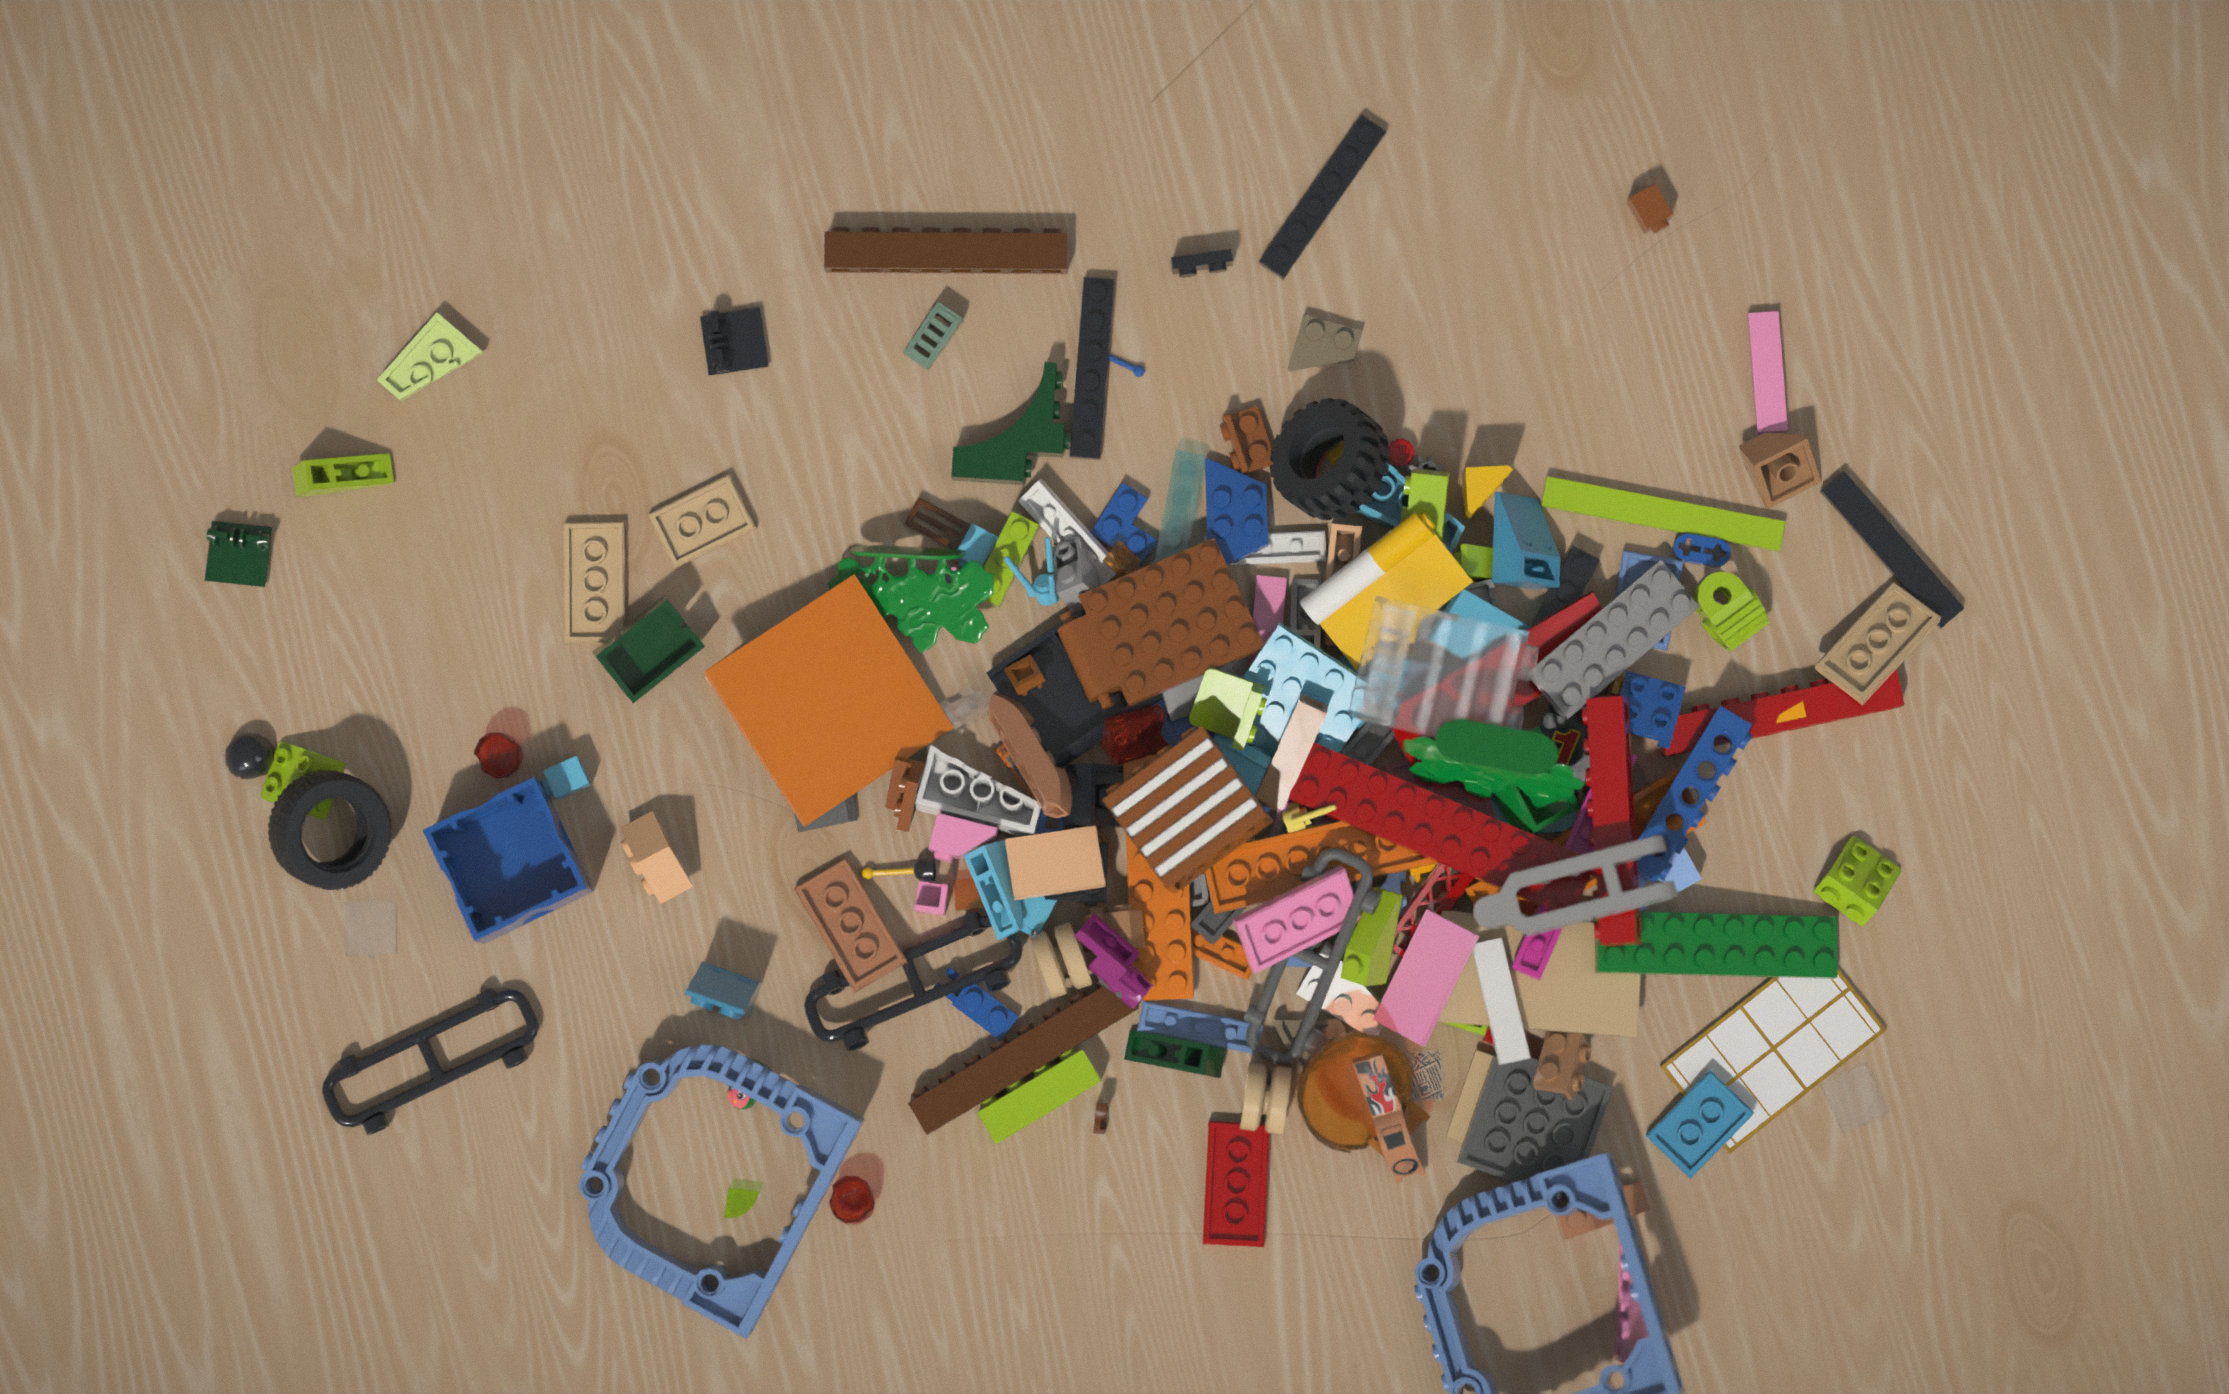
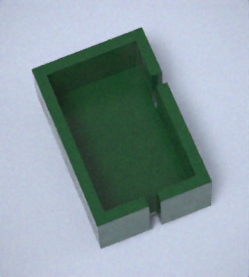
[592,595,705,703]

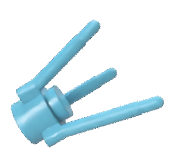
[1004,537,1059,606]

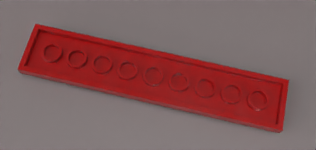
[1288,743,1591,911]

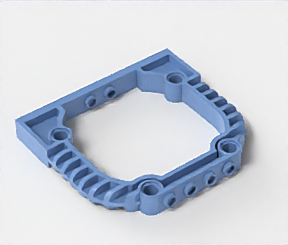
[579,1044,865,1339]
[1414,1153,1686,1394]

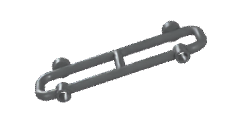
[1244,847,1382,1066]

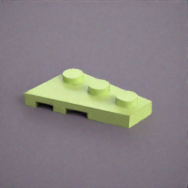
[377,312,483,401]

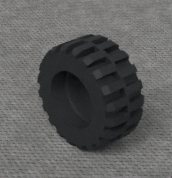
[1270,398,1390,521]

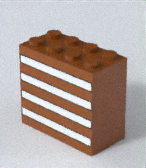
[1102,726,1274,894]

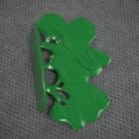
[827,545,994,653]
[1404,719,1585,804]

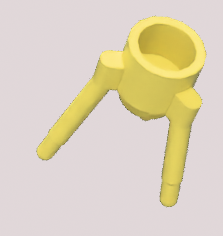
[1281,802,1336,833]

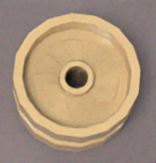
[1029,922,1092,999]
[1240,1062,1292,1135]

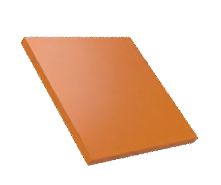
[703,574,954,827]

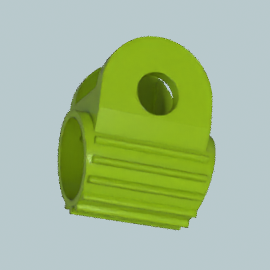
[1693,571,1770,652]

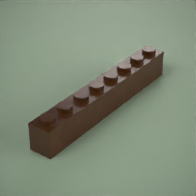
[824,227,1067,274]
[908,982,1138,1135]

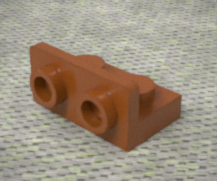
[1219,406,1273,475]
[885,756,925,832]

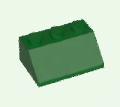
[1493,726,1581,834]

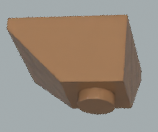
[1738,433,1822,509]

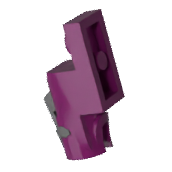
[1075,913,1153,1009]

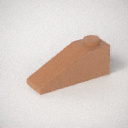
[1555,1181,1650,1240]

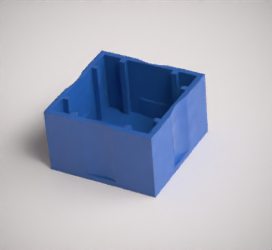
[423,777,594,944]

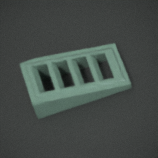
[903,302,963,370]

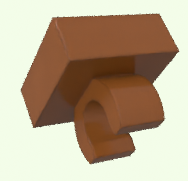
[1004,654,1045,696]

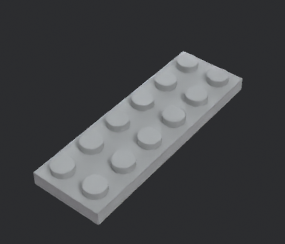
[1526,560,1700,720]

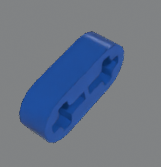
[1672,534,1731,568]

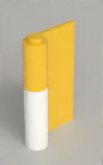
[1300,511,1473,671]

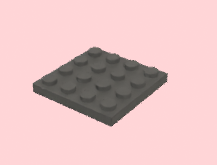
[1457,1051,1613,1202]

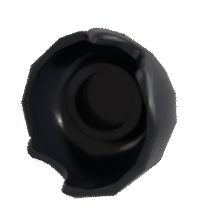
[225,733,275,780]

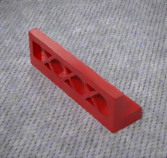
[1392,863,1474,959]

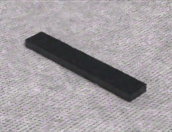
[1820,471,1964,629]

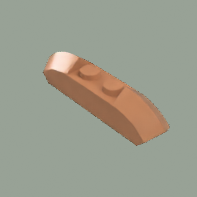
[988,691,1072,818]

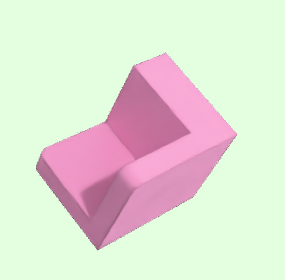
[914,881,949,916]

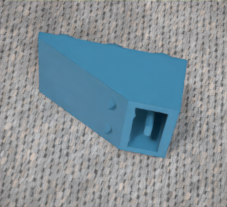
[1492,492,1560,589]
[685,961,762,1021]

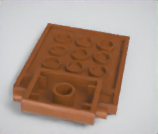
[1057,538,1264,709]

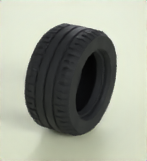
[268,770,392,890]

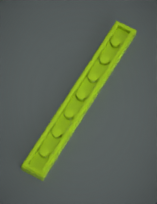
[1541,476,1786,552]

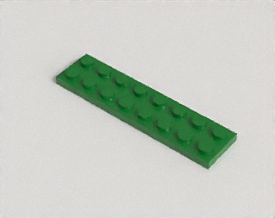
[1595,912,1838,979]

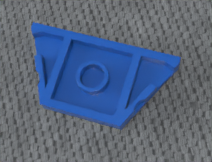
[1205,459,1268,565]

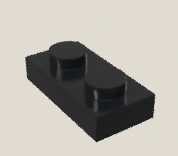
[1171,249,1233,278]

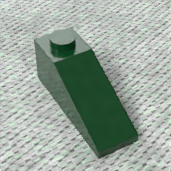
[1124,1030,1226,1079]

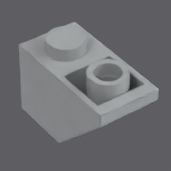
[1052,536,1100,613]

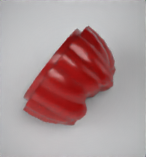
[1387,438,1415,467]

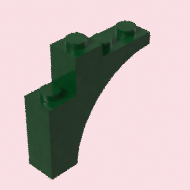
[951,362,1070,485]

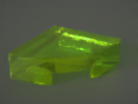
[724,1187,759,1218]

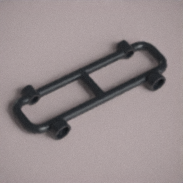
[804,912,1023,1051]
[322,988,539,1135]

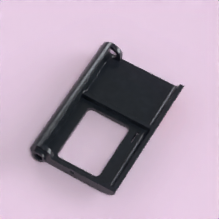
[986,570,1163,768]

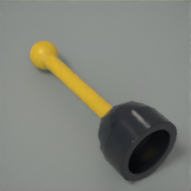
[862,857,936,882]

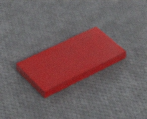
[1203,1121,1270,1247]

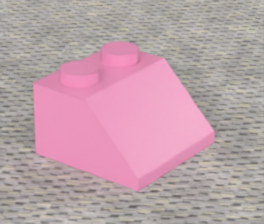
[928,813,999,863]

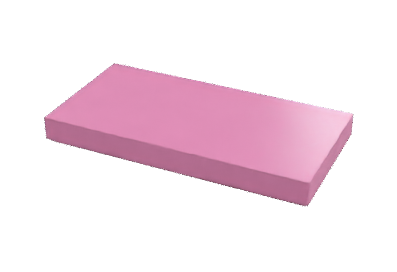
[1233,865,1361,973]
[1372,909,1479,1047]

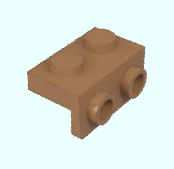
[1533,1031,1591,1101]

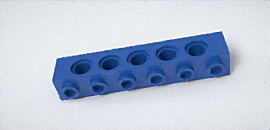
[1637,706,1753,883]

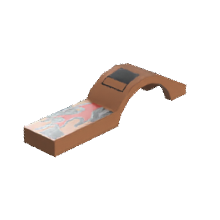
[1353,1050,1426,1183]

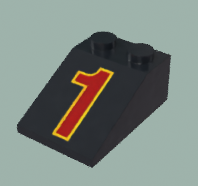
[1539,702,1590,796]

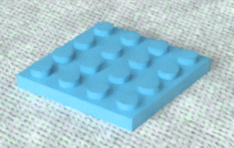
[1242,622,1382,757]

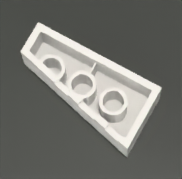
[915,745,1041,837]

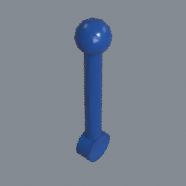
[1108,354,1145,377]

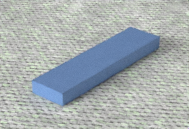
[1137,1001,1263,1055]

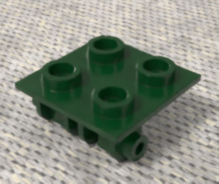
[204,521,273,587]

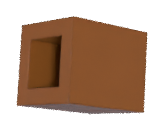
[1627,183,1674,234]

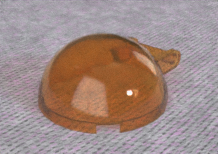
[1297,1032,1430,1158]

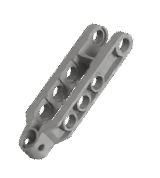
[1473,836,1678,936]

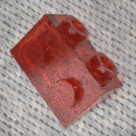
[1101,704,1169,765]

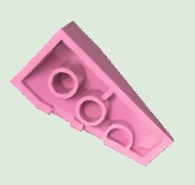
[1615,1242,1649,1363]

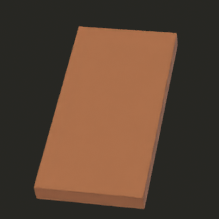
[794,858,907,993]

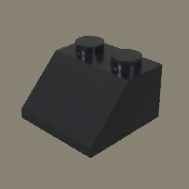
[1065,763,1124,828]

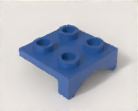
[1620,671,1686,749]

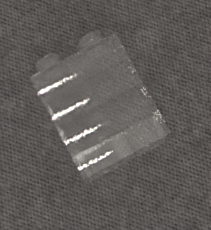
[1347,595,1538,737]

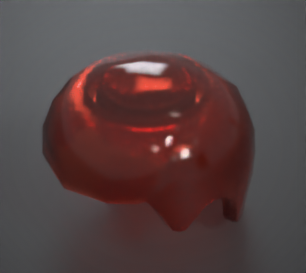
[474,732,523,779]
[829,1176,876,1225]

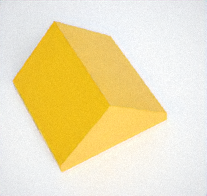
[1461,465,1513,521]

